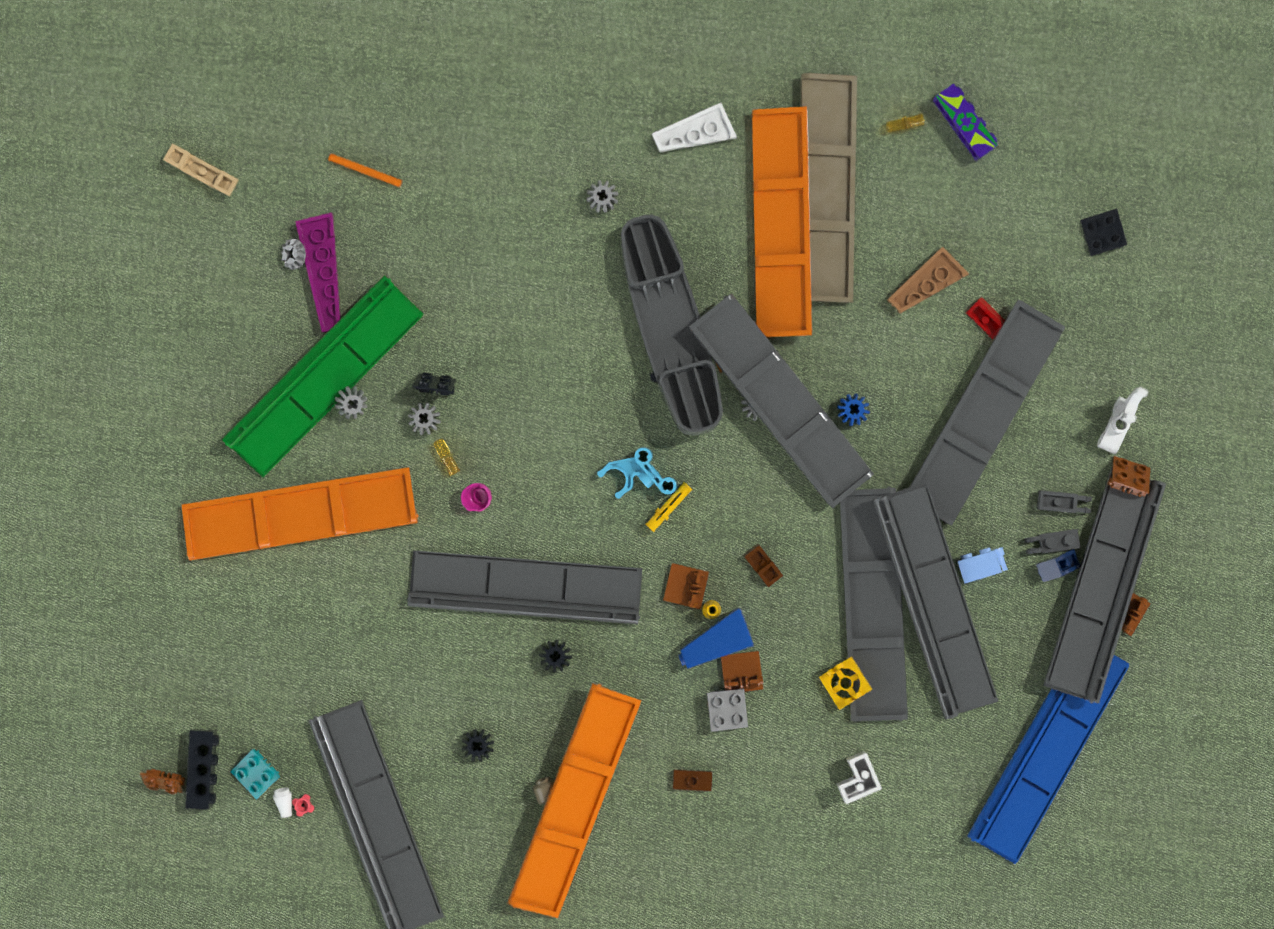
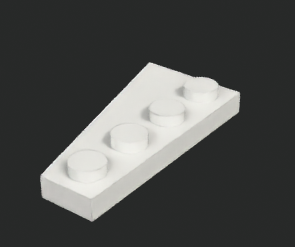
[652,103,737,152]

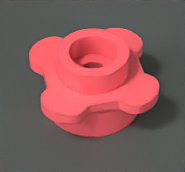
[292,794,314,817]

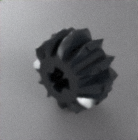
[539,640,572,673]
[461,729,494,762]

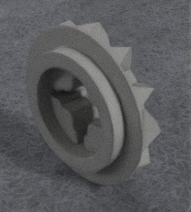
[280,239,306,270]

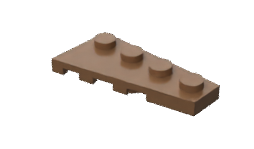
[887,247,969,314]

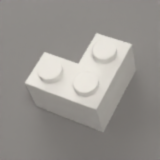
[836,751,882,804]

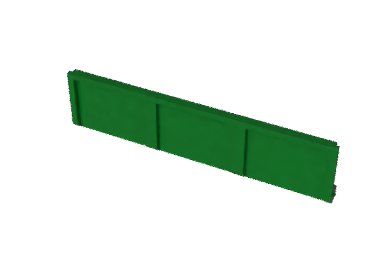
[222,275,424,478]

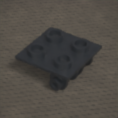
[1080,208,1128,256]
[412,373,456,396]

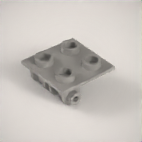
[707,689,748,732]

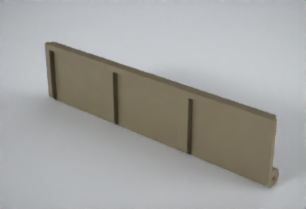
[800,73,857,303]

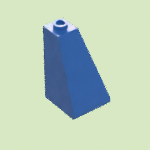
[678,608,754,669]

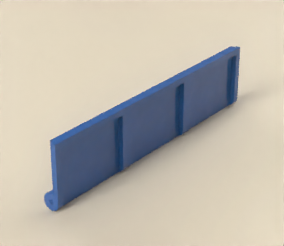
[967,655,1129,864]

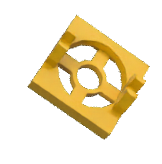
[819,657,872,710]

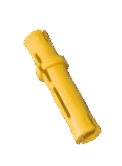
[645,482,692,532]

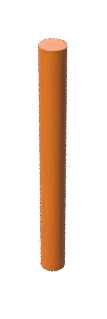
[329,153,402,187]

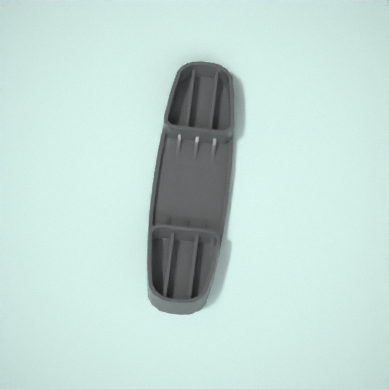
[620,215,723,436]

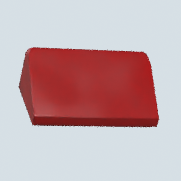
[966,297,1005,339]

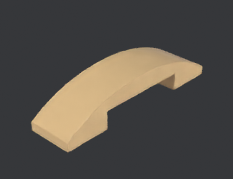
[163,143,239,197]

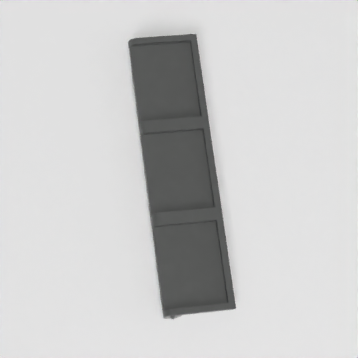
[689,293,874,508]
[910,299,1065,526]
[1043,467,1166,704]
[873,482,998,719]
[840,486,908,721]
[407,550,642,625]
[309,700,445,929]

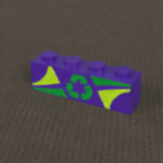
[932,83,998,162]

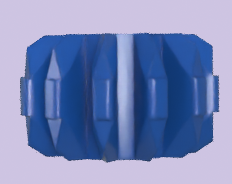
[837,393,870,426]

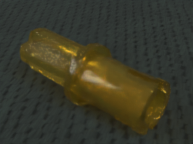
[886,113,925,133]
[433,439,461,476]

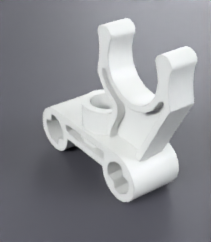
[1097,387,1148,454]

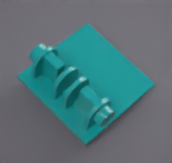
[230,749,281,800]

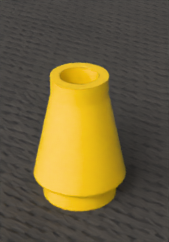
[702,600,721,619]

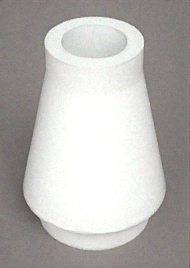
[273,787,292,818]

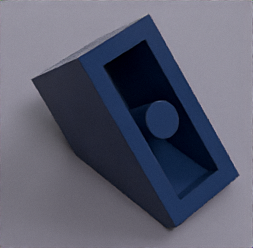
[1036,549,1080,582]

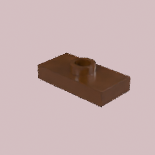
[673,769,712,791]

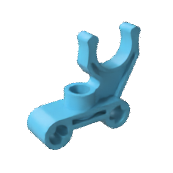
[597,447,677,499]

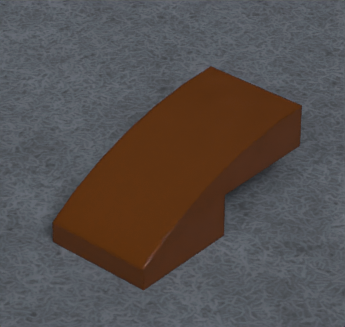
[743,544,783,588]

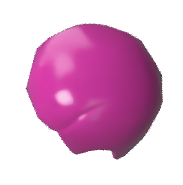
[460,483,492,512]

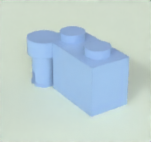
[958,547,1008,583]

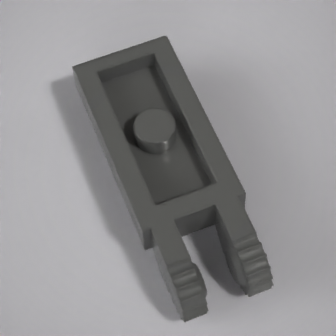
[1037,490,1092,513]
[1024,529,1080,554]

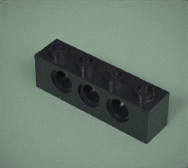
[185,729,220,810]

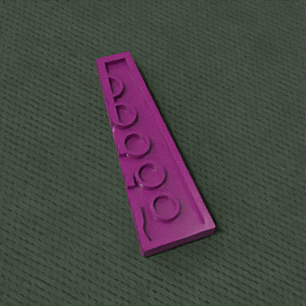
[295,212,341,333]

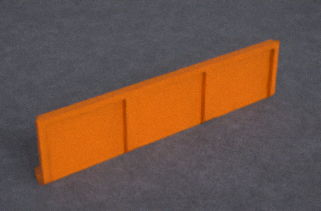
[752,106,812,338]
[181,467,419,561]
[508,683,641,918]

